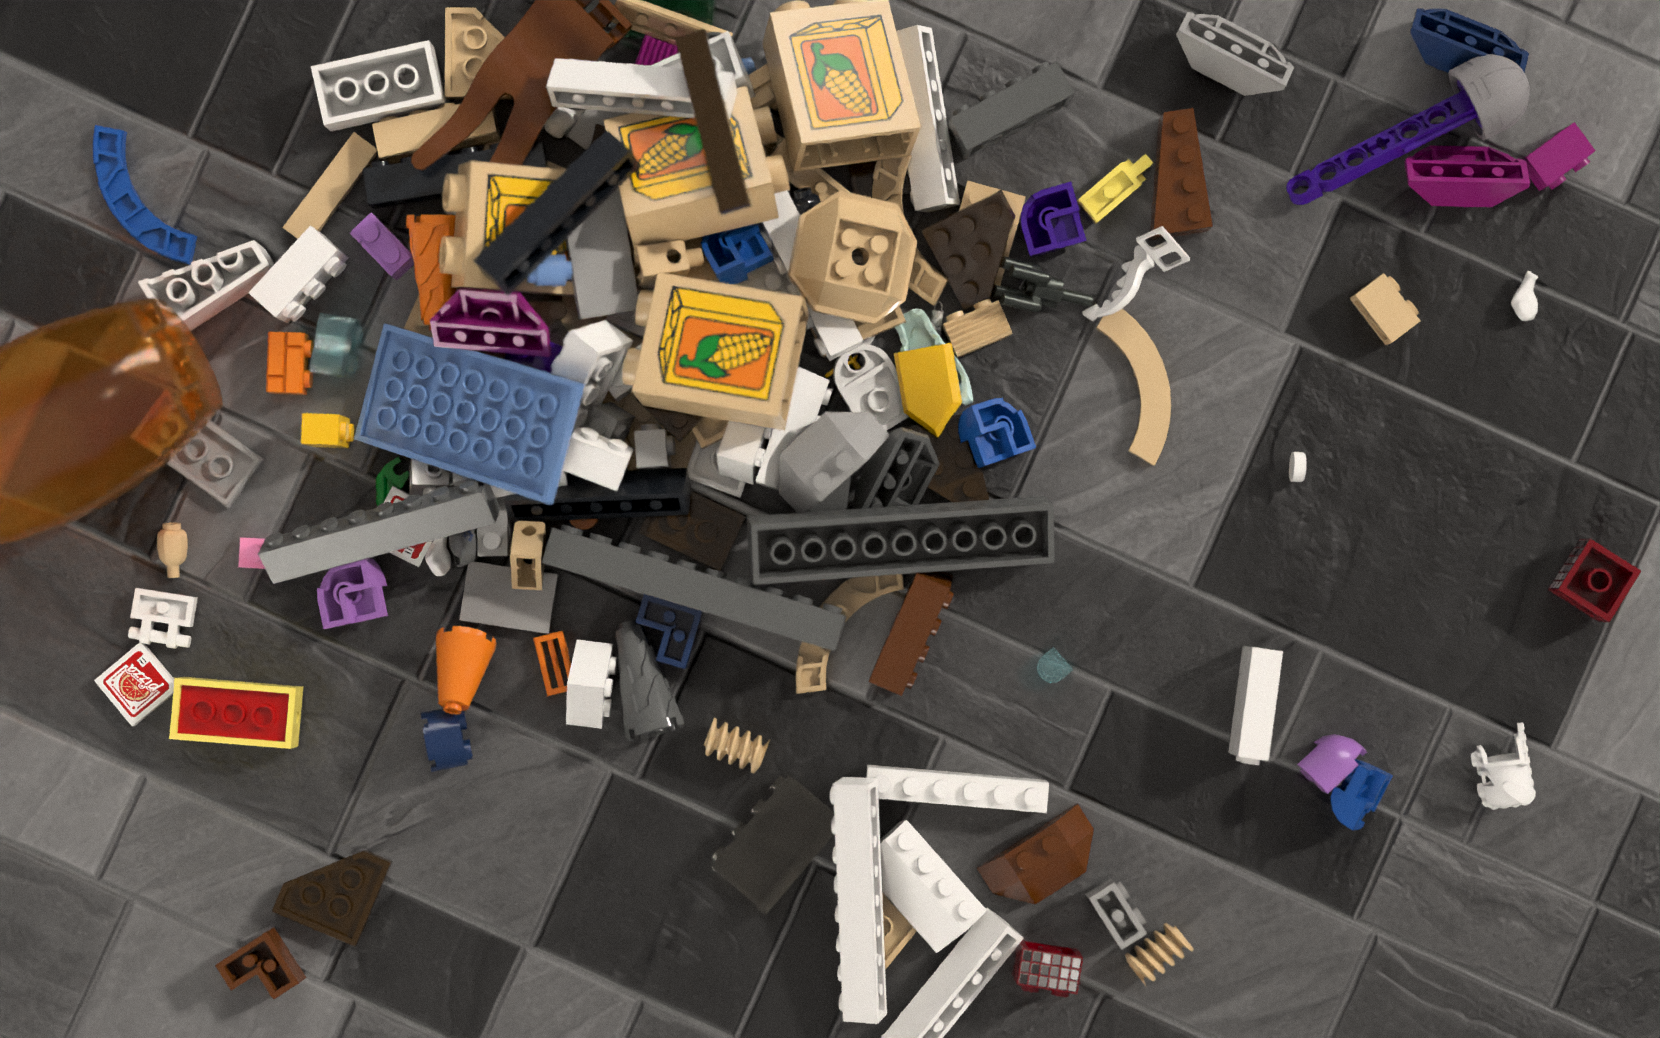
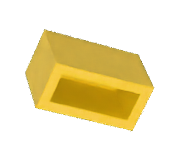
[301,413,355,448]

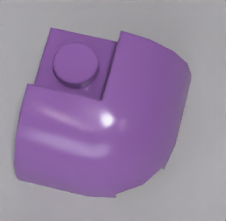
[317,558,388,629]
[1297,734,1367,794]

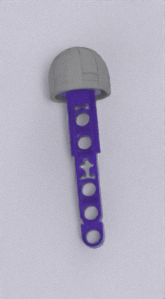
[1286,54,1530,205]

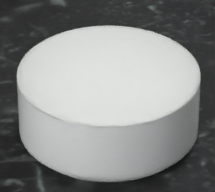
[1289,452,1306,482]

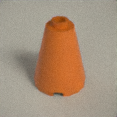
[436,626,496,714]

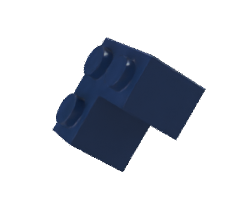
[636,594,704,669]

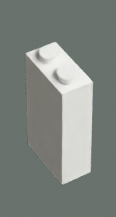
[1228,646,1283,765]

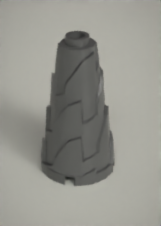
[615,620,685,741]

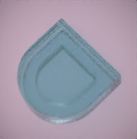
[1036,647,1073,683]

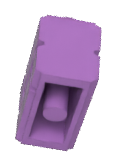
[350,212,414,280]

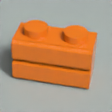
[266,332,314,395]

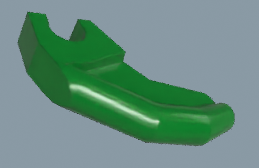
[376,457,409,506]

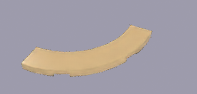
[872,155,948,306]
[1096,309,1171,466]
[796,574,904,694]

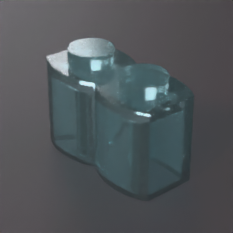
[310,313,363,379]

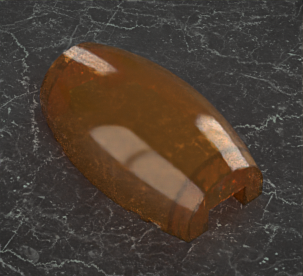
[0,298,223,546]

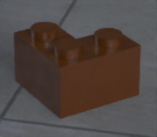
[215,927,306,1000]

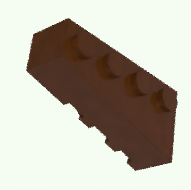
[1149,108,1213,241]
[868,571,954,696]

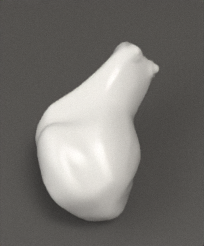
[544,107,585,138]
[1511,271,1538,321]
[425,536,451,576]

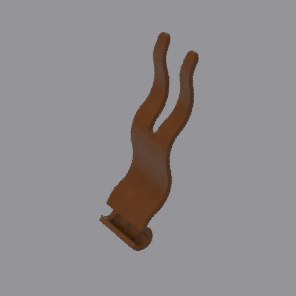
[411,0,632,171]

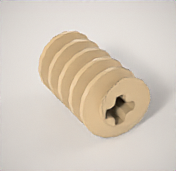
[704,718,770,773]
[1125,923,1194,986]

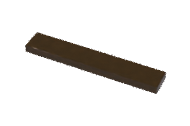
[675,29,751,215]

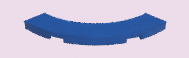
[93,125,197,265]

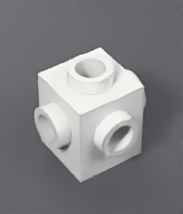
[409,459,454,495]

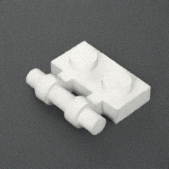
[128,588,198,649]

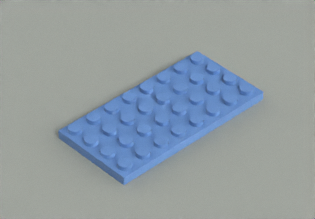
[354,323,585,504]

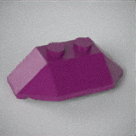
[1404,145,1530,207]
[430,287,552,357]

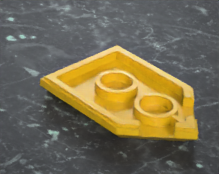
[893,343,962,437]

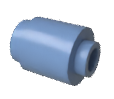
[526,255,572,286]

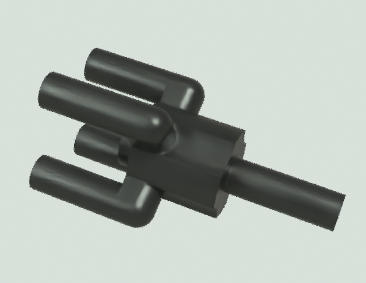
[992,256,1093,313]

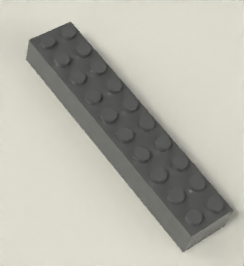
[747,496,1055,585]
[542,524,847,651]

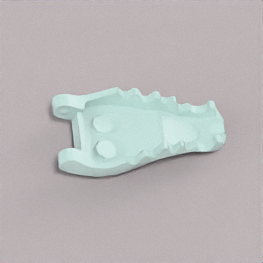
[894,309,974,406]

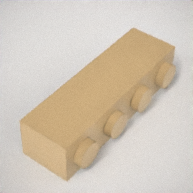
[372,103,501,165]

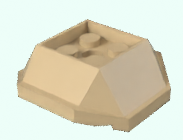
[787,191,917,324]

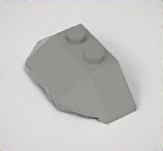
[1176,12,1294,96]
[779,412,890,513]

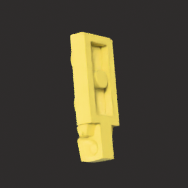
[1077,154,1153,225]

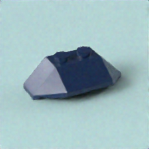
[1410,8,1529,73]

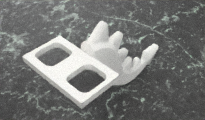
[1082,226,1190,321]

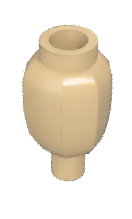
[157,522,188,578]

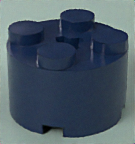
[421,708,473,772]

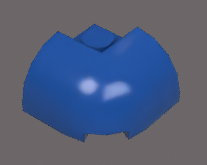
[701,223,774,284]
[958,398,1036,468]
[1331,759,1393,830]

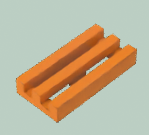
[533,631,572,696]

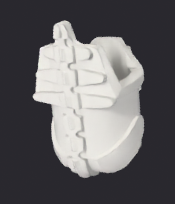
[1471,722,1535,810]

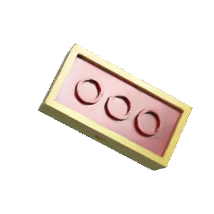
[169,677,303,749]

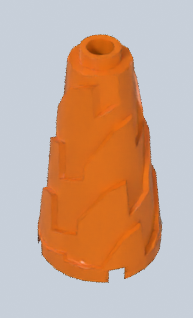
[406,215,457,331]

